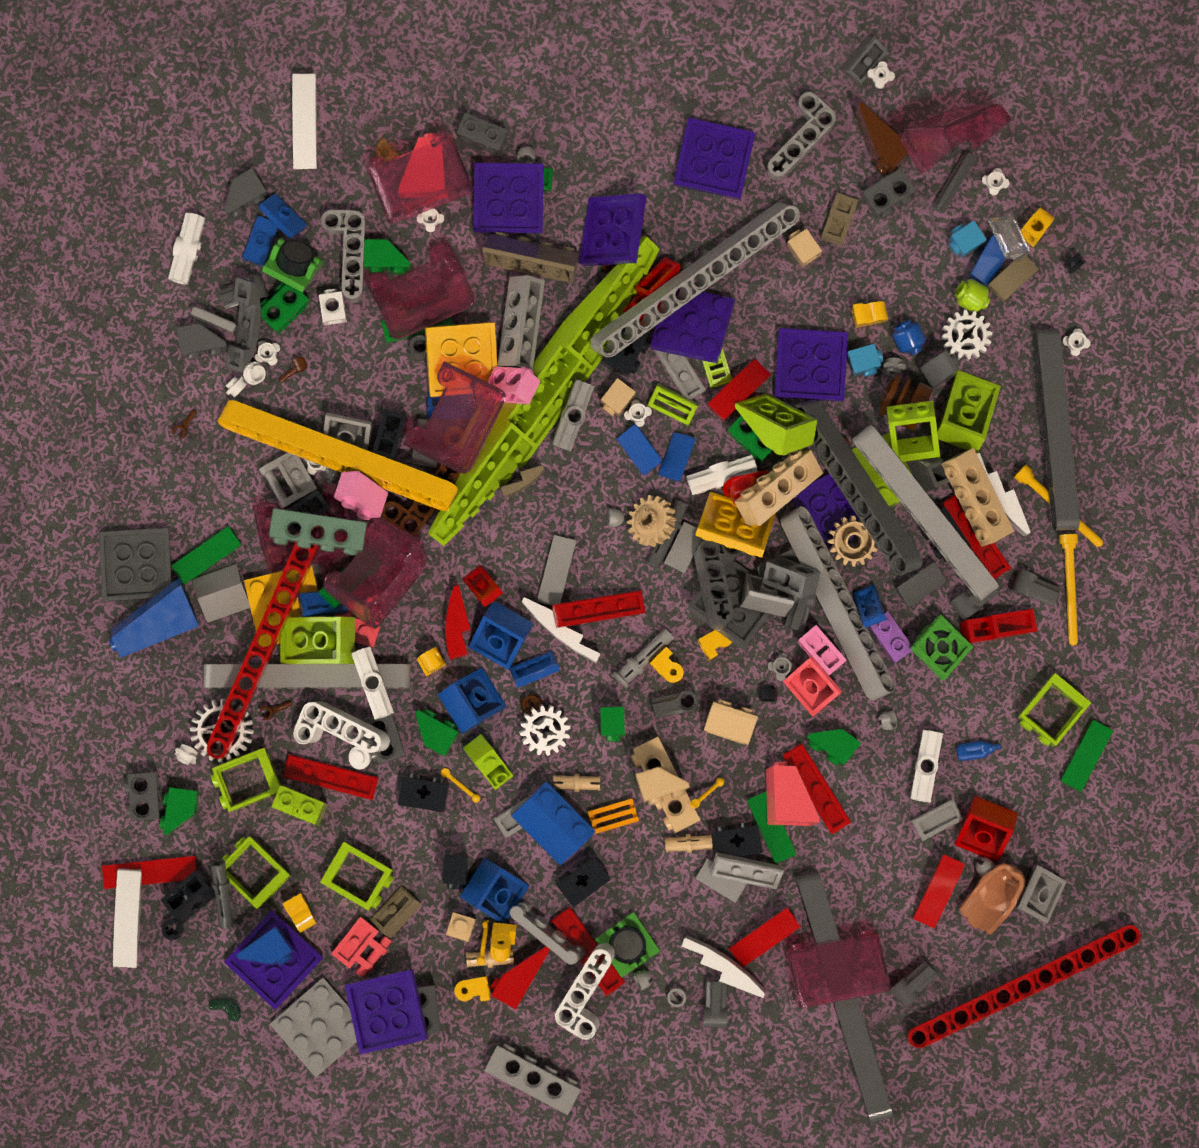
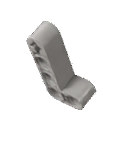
[767,92,836,181]
[321,210,366,303]

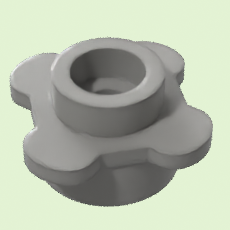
[882,358,906,377]
[768,653,796,681]

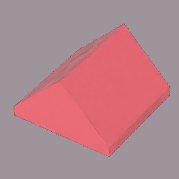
[783,656,842,717]

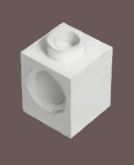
[319,289,347,326]

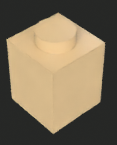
[786,229,822,268]
[601,378,636,417]
[446,912,476,942]

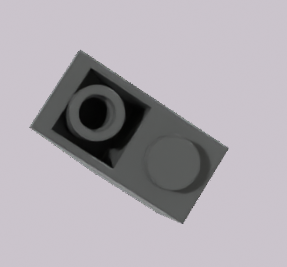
[224,168,268,219]
[176,323,228,360]
[918,350,959,388]
[906,457,949,492]

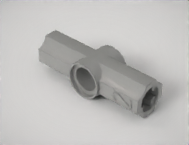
[551,379,595,451]

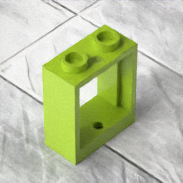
[887,401,940,462]
[1017,673,1091,747]
[210,748,280,813]
[271,785,328,826]
[222,836,292,909]
[320,842,394,911]

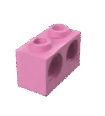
[484,366,540,405]
[797,625,847,675]

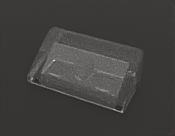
[988,215,1030,261]

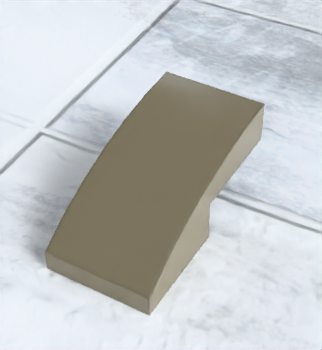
[821,193,858,246]
[988,253,1039,302]
[501,465,544,498]

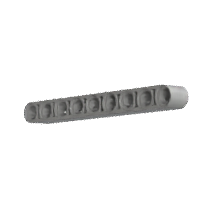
[852,425,999,602]
[781,506,895,701]
[203,664,410,689]

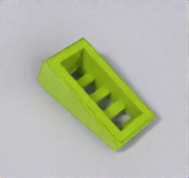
[701,348,732,389]

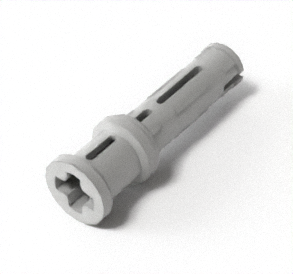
[612,628,674,689]

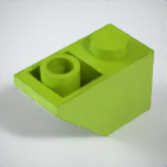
[463,734,513,790]

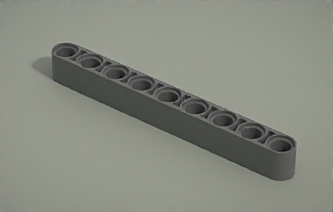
[1033,328,1080,531]
[794,399,923,575]

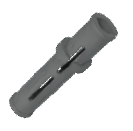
[646,500,690,569]
[210,859,233,929]

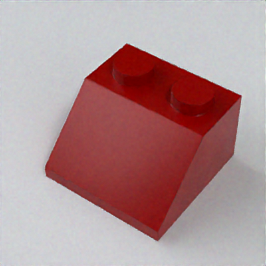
[954,796,1018,863]

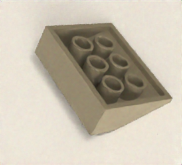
[482,232,580,284]

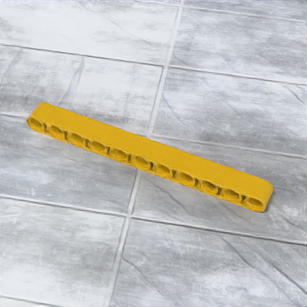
[218,400,458,511]

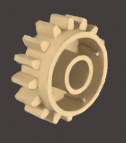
[627,495,677,547]
[827,515,877,567]

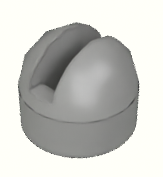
[517,146,535,164]
[607,508,624,527]
[878,711,897,730]
[975,857,996,877]
[633,970,653,991]
[667,987,687,1007]

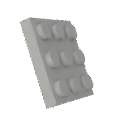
[270,977,357,1078]

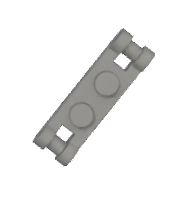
[510,901,585,965]

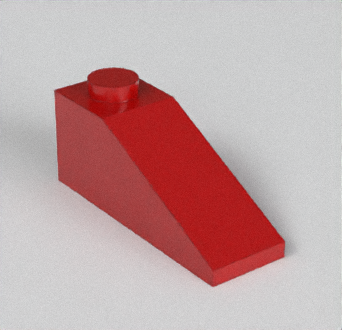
[490,946,550,1010]

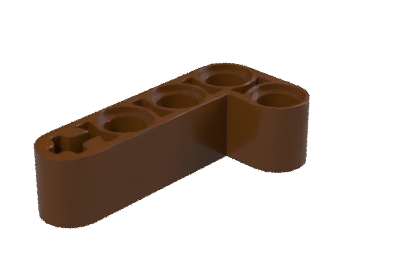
[382,459,462,538]

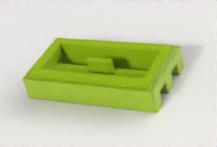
[647,384,699,426]

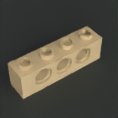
[941,448,1014,547]
[734,449,823,525]
[631,737,700,833]

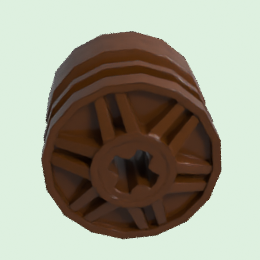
[878,372,934,431]

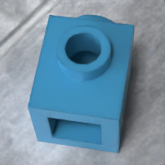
[949,221,987,258]
[847,344,883,377]

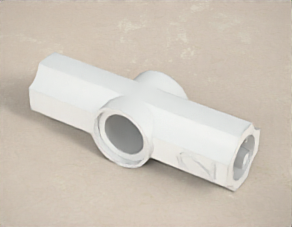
[168,213,205,285]
[686,455,757,496]
[351,647,394,720]
[910,730,943,803]

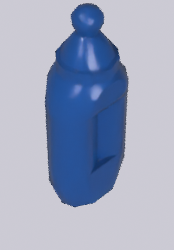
[956,740,1001,761]

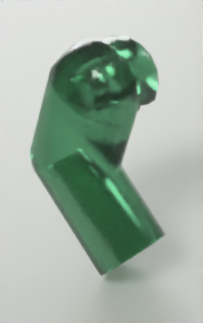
[209,998,241,1021]

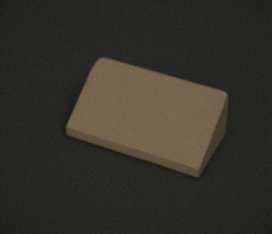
[370,886,422,939]

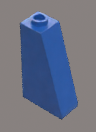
[109,579,199,658]

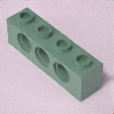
[269,508,367,556]

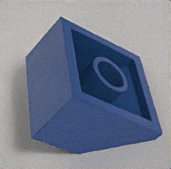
[469,601,534,670]
[438,668,507,734]
[460,858,529,924]
[236,927,295,965]

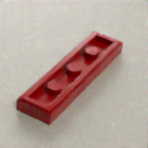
[941,495,1011,579]
[552,590,646,628]
[782,743,851,835]
[282,754,379,800]
[102,856,197,889]
[551,907,625,997]

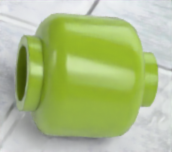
[955,279,991,313]

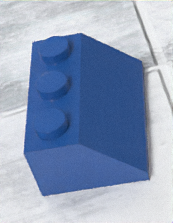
[511,782,596,866]

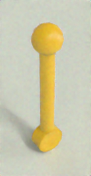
[441,768,480,803]
[690,778,724,809]
[476,920,491,966]

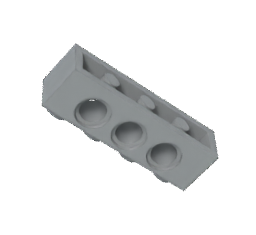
[497,275,545,371]
[484,1043,581,1115]

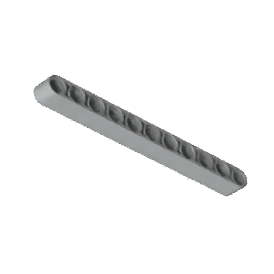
[591,202,800,357]

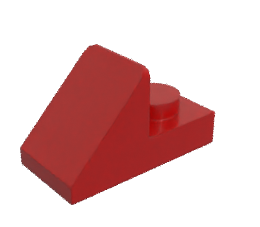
[462,565,503,607]

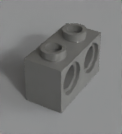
[456,113,508,156]
[861,168,916,219]
[762,557,820,598]
[364,714,406,765]
[124,772,162,822]
[417,985,441,1034]

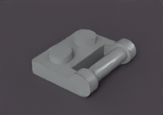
[259,453,318,510]

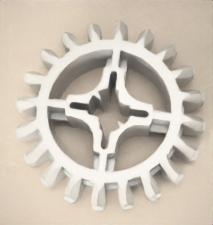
[190,699,254,762]

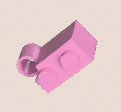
[334,471,388,520]

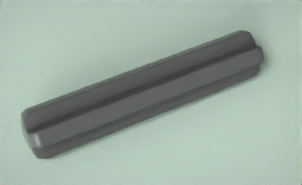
[933,152,977,214]

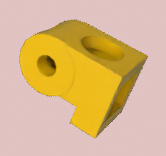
[1018,207,1055,248]
[852,301,888,328]
[697,630,732,661]
[417,647,447,677]
[649,647,684,683]
[283,893,317,933]
[490,922,517,962]
[454,976,491,1001]

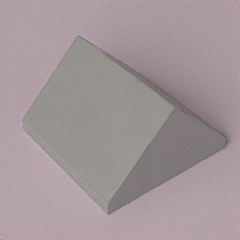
[323,413,374,451]
[193,564,250,623]
[740,573,794,617]
[1015,865,1067,924]

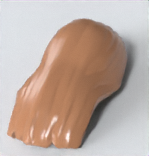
[960,863,1026,935]

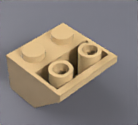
[703,700,758,746]
[635,767,690,806]

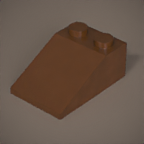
[855,102,912,176]

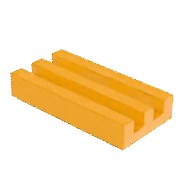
[588,799,639,834]

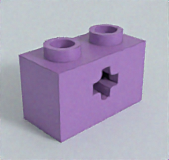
[867,611,912,664]

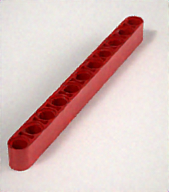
[206,527,324,759]
[906,925,1141,1048]

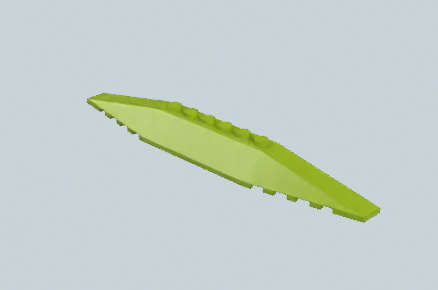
[427,235,660,546]

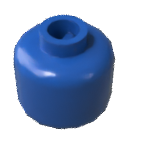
[892,319,926,355]

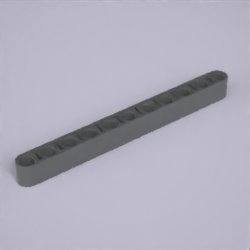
[796,870,893,1124]

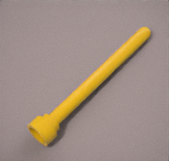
[1013,464,1103,547]
[1059,534,1078,646]

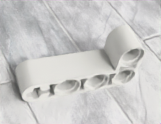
[293,701,390,753]
[555,943,615,1040]

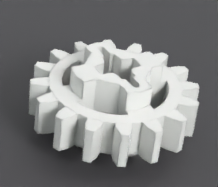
[941,310,992,361]
[519,704,570,756]

